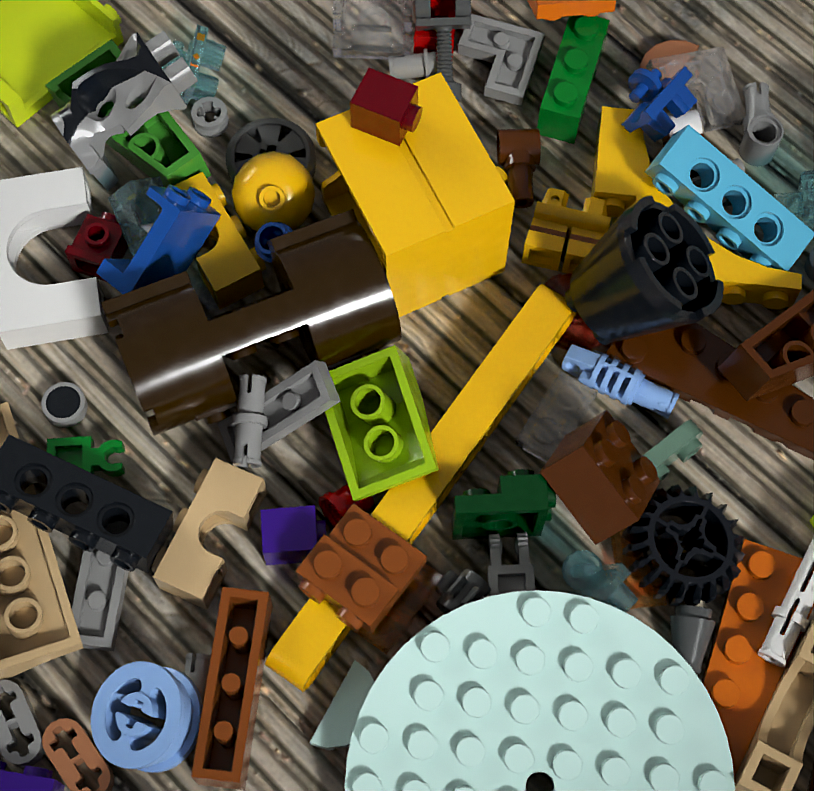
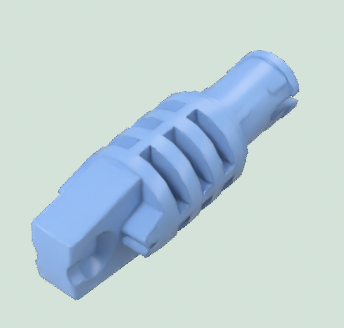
[561,344,680,419]

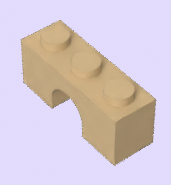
[152,458,267,610]

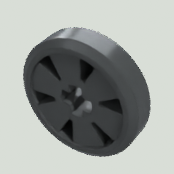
[226,118,316,184]

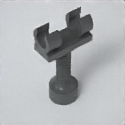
[415,0,472,102]

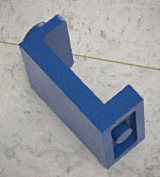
[96,184,221,294]

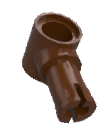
[497,128,541,209]

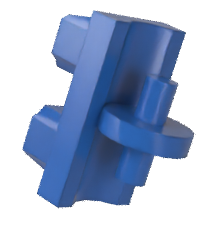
[622,66,698,142]

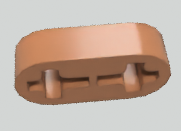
[42,718,114,791]

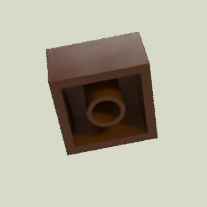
[540,410,660,545]

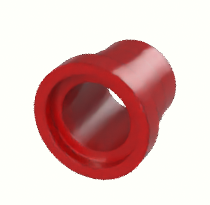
[319,484,374,527]

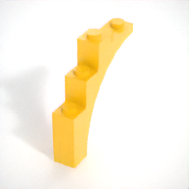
[591,106,802,309]

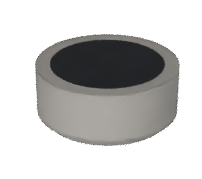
[41,382,88,428]

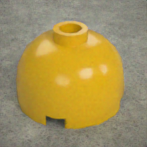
[231,151,315,232]

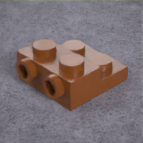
[295,503,427,634]

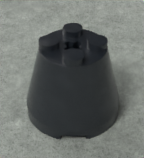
[565,196,724,345]

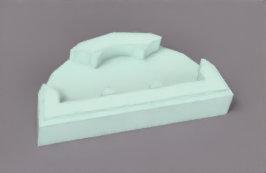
[310,660,374,750]

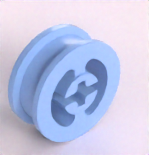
[91,661,203,773]

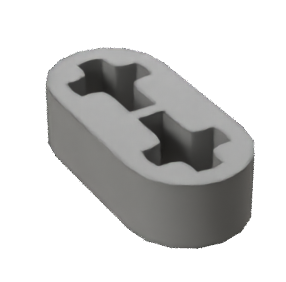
[0,679,45,768]

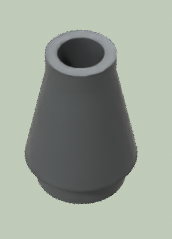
[670,605,716,674]

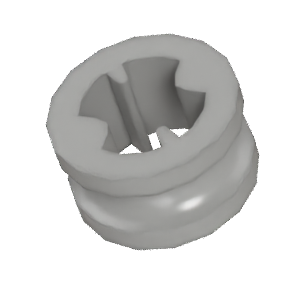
[191,96,229,138]

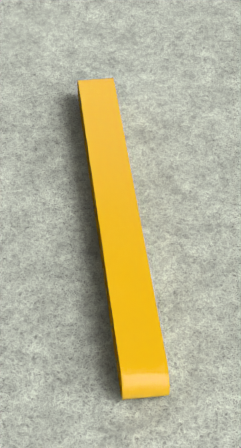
[265,284,576,692]

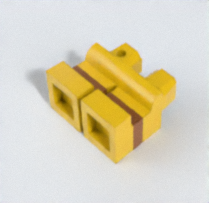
[521,188,611,274]

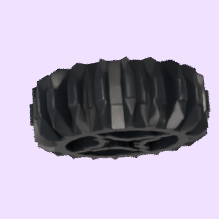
[621,484,746,606]

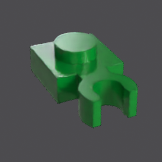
[47,436,125,477]

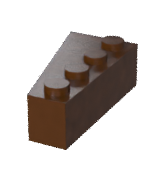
[718,290,814,401]

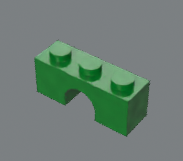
[537,15,610,144]

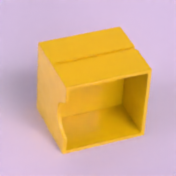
[315,72,515,317]

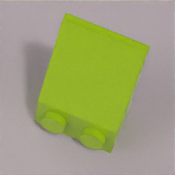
[325,345,439,502]

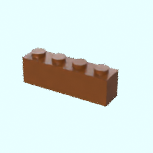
[191,587,273,790]

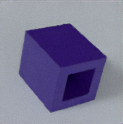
[260,505,327,566]

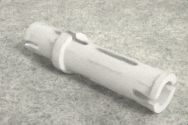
[758,534,814,667]

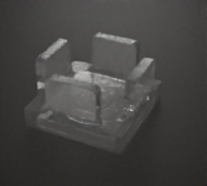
[332,0,414,60]

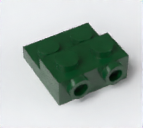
[451,469,556,540]

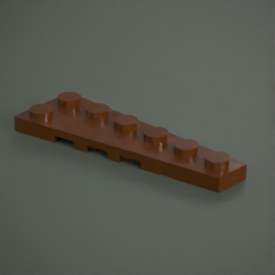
[605,323,814,460]

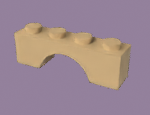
[734,618,814,791]

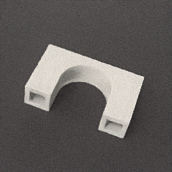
[0,167,109,350]

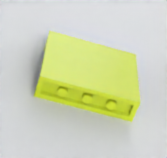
[0,0,124,128]

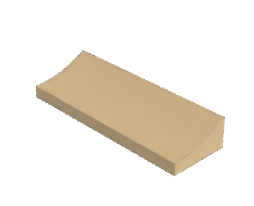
[0,402,83,680]

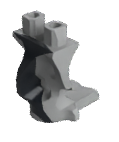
[51,31,198,191]

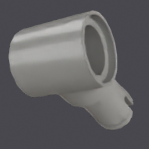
[739,82,784,167]

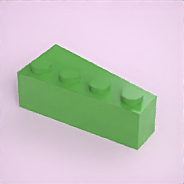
[45,39,211,188]

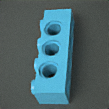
[645,125,814,271]

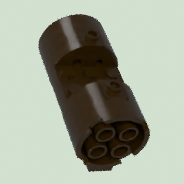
[101,209,402,436]

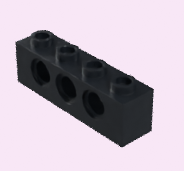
[0,435,174,573]

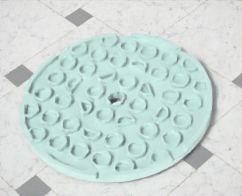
[345,590,735,791]

